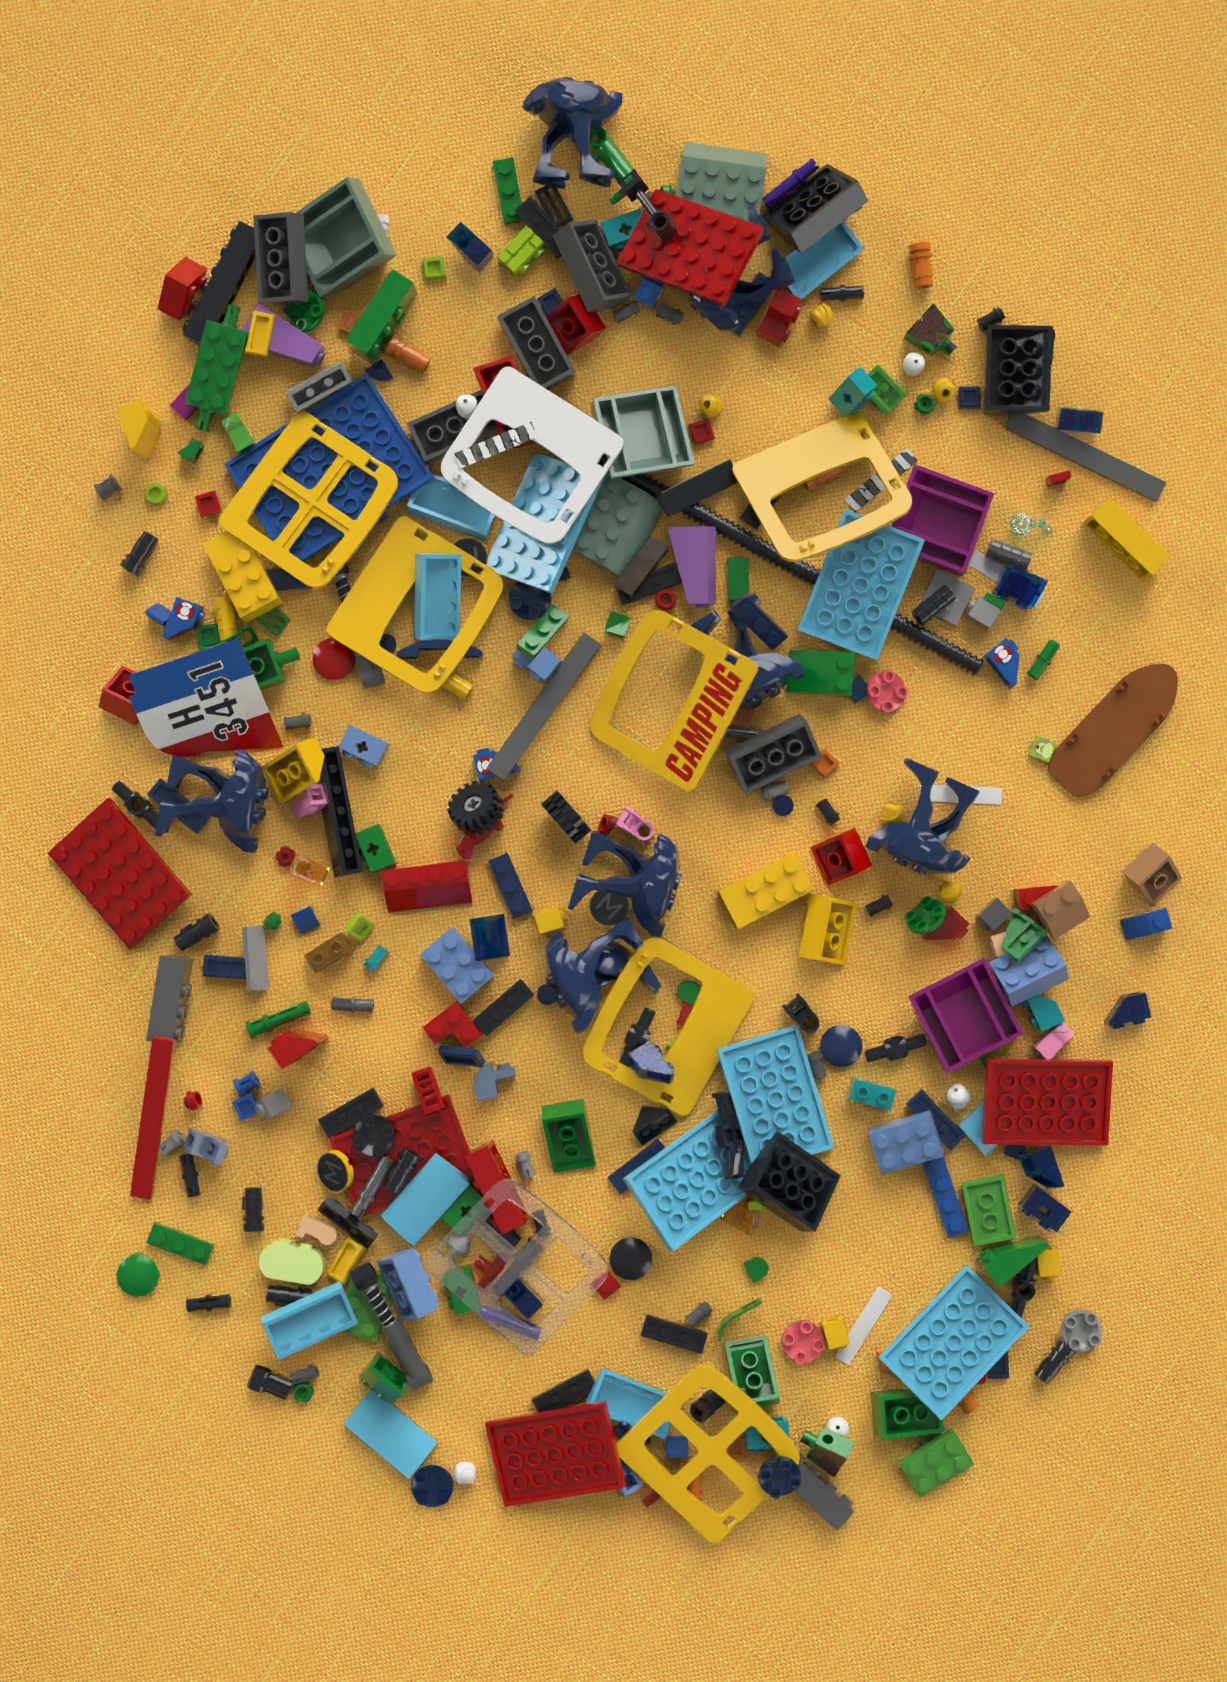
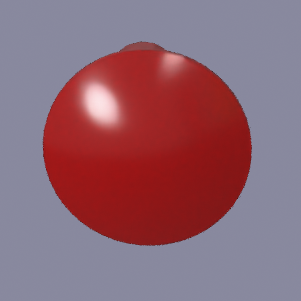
[313,638,355,680]

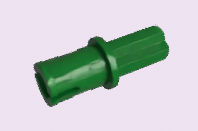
[1027,639,1060,680]

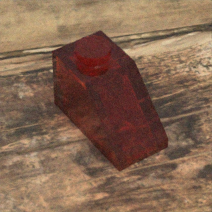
[919,906,970,940]

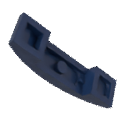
[397,639,484,659]

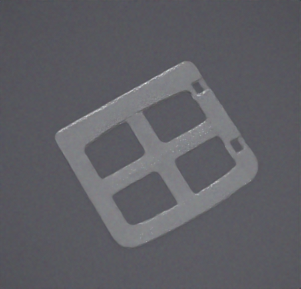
[423,1179,609,1356]

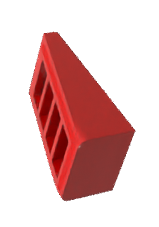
[411,1066,446,1116]

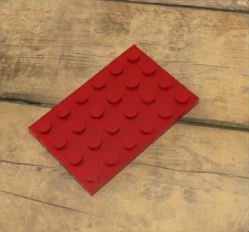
[616,189,765,307]
[48,798,193,950]
[982,1058,1113,1145]
[329,1094,474,1218]
[485,1401,626,1507]

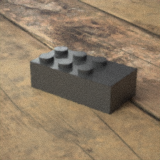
[253,212,308,305]
[553,220,632,313]
[497,296,575,390]
[407,390,499,466]
[724,713,822,794]
[146,954,193,1044]

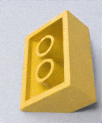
[116,399,162,461]
[261,737,324,805]
[799,894,857,965]

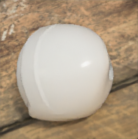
[903,352,925,376]
[456,394,477,419]
[947,1084,970,1110]
[827,1417,849,1437]
[454,1461,476,1484]

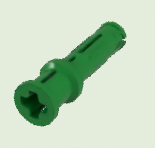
[245,1001,311,1040]

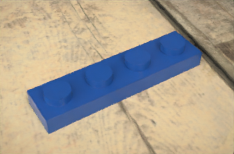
[923,1156,969,1238]

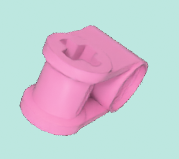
[616,805,654,841]

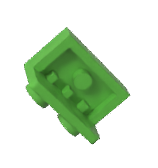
[868,364,908,414]

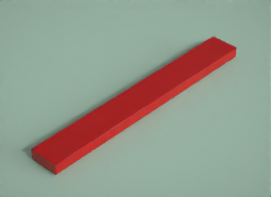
[130,1035,175,1200]

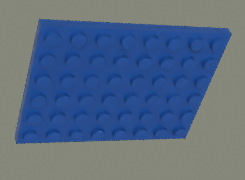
[224,373,434,562]

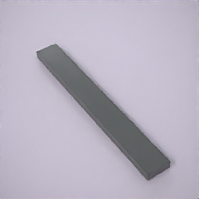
[1004,414,1166,502]
[486,633,601,782]

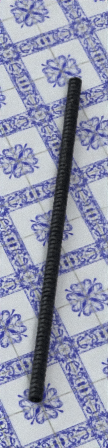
[598,457,983,676]

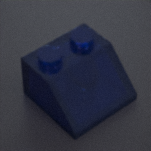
[991,564,1048,611]

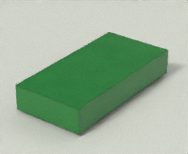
[728,558,749,601]

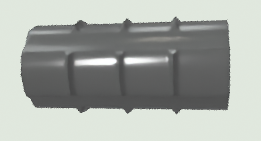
[985,539,1032,571]

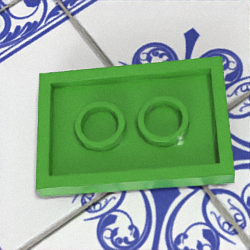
[960,1174,1016,1246]
[342,1267,390,1342]
[898,1428,974,1497]

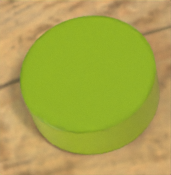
[145,483,168,505]

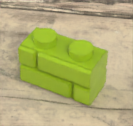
[497,226,545,278]

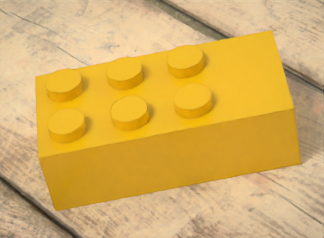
[1082,497,1170,581]
[203,531,283,623]
[718,852,814,929]

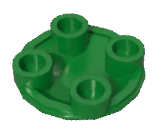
[285,290,325,332]
[905,896,946,934]
[116,1253,160,1297]

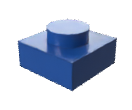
[232,1092,257,1121]

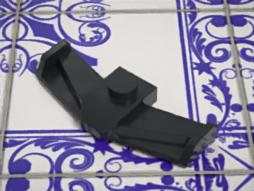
[711,1092,744,1180]

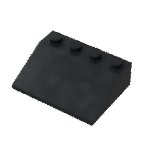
[762,164,868,254]
[983,325,1053,415]
[738,1132,841,1232]

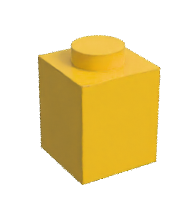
[534,906,567,934]
[1035,1246,1061,1280]
[822,1315,850,1351]

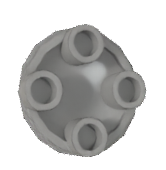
[1061,1309,1102,1352]

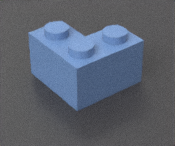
[512,647,561,684]

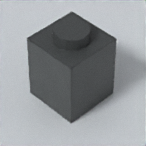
[976,898,1012,931]

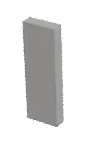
[242,925,269,991]

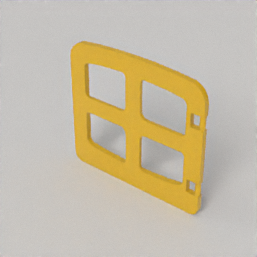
[219,411,398,588]
[616,1365,800,1543]

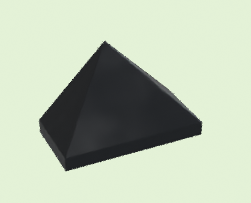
[632,1106,677,1145]

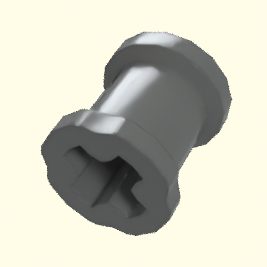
[93,474,122,501]

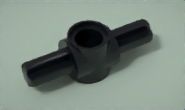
[112,781,158,829]
[619,1007,656,1067]
[864,1034,927,1062]
[1011,1259,1037,1318]

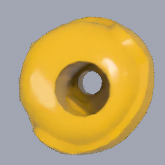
[810,303,834,328]
[933,378,956,402]
[699,394,723,416]
[881,802,904,824]
[938,880,962,903]

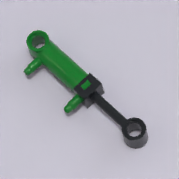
[589,127,676,241]

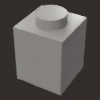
[965,597,1001,630]
[254,1087,292,1121]

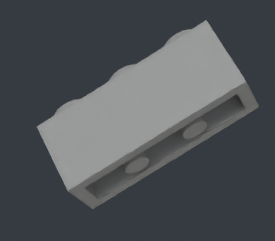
[284,361,352,412]

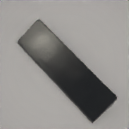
[657,459,738,517]

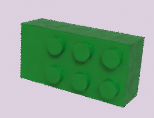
[345,269,417,364]

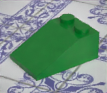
[786,650,855,698]
[542,1099,596,1173]
[977,1236,1049,1287]
[724,1335,780,1412]
[359,1352,408,1403]
[871,1389,944,1440]

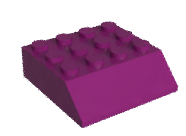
[891,464,994,577]
[908,957,1024,1073]

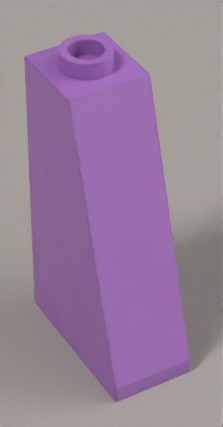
[242,304,325,368]
[668,526,716,608]

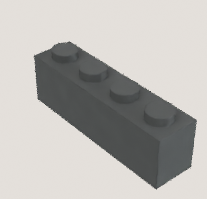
[794,1452,854,1531]

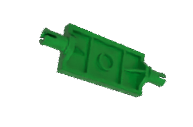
[185,304,249,432]

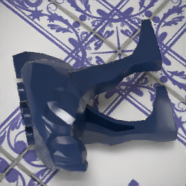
[522,77,622,189]
[686,205,796,331]
[690,593,806,710]
[155,749,269,853]
[865,758,980,875]
[568,830,682,937]
[545,917,661,1034]

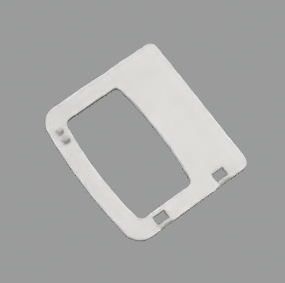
[441,367,624,544]

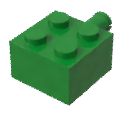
[243,639,301,691]

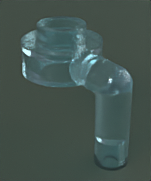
[1010,513,1053,536]

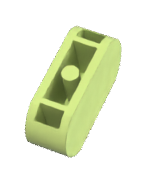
[259,1238,326,1285]

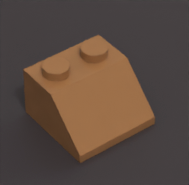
[1122,843,1182,907]
[1030,881,1090,940]

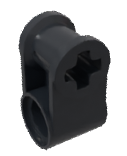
[782,993,820,1033]

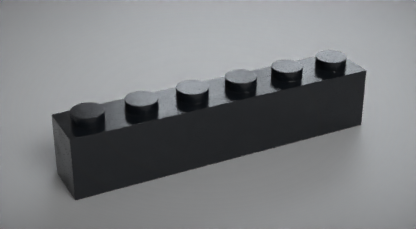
[182,221,256,346]
[316,746,363,878]

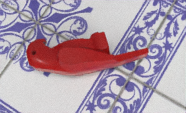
[456,794,513,859]

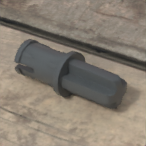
[331,996,374,1013]

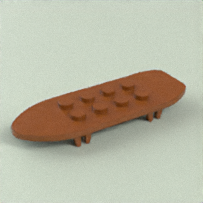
[1048,664,1178,797]

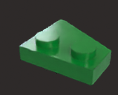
[1002,907,1047,963]

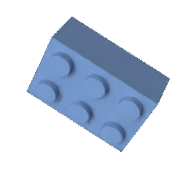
[420,927,495,1003]
[989,935,1069,1007]
[868,1110,943,1174]
[376,1248,439,1321]

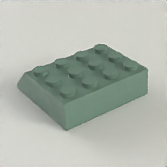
[676,142,768,221]
[296,177,397,298]
[591,385,695,479]
[571,473,664,577]

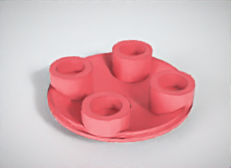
[867,670,908,713]
[782,1320,825,1364]

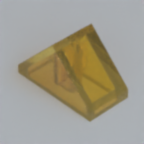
[287,854,330,887]
[721,1203,761,1237]

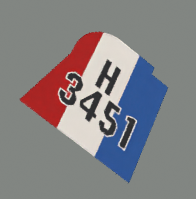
[128,638,284,757]

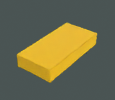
[245,311,275,358]
[326,1236,366,1285]

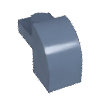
[474,1062,516,1101]
[183,1128,228,1166]

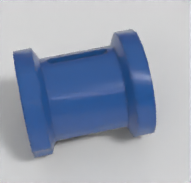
[233,1070,261,1097]

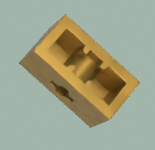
[304,932,354,973]

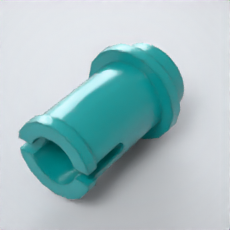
[363,944,389,972]

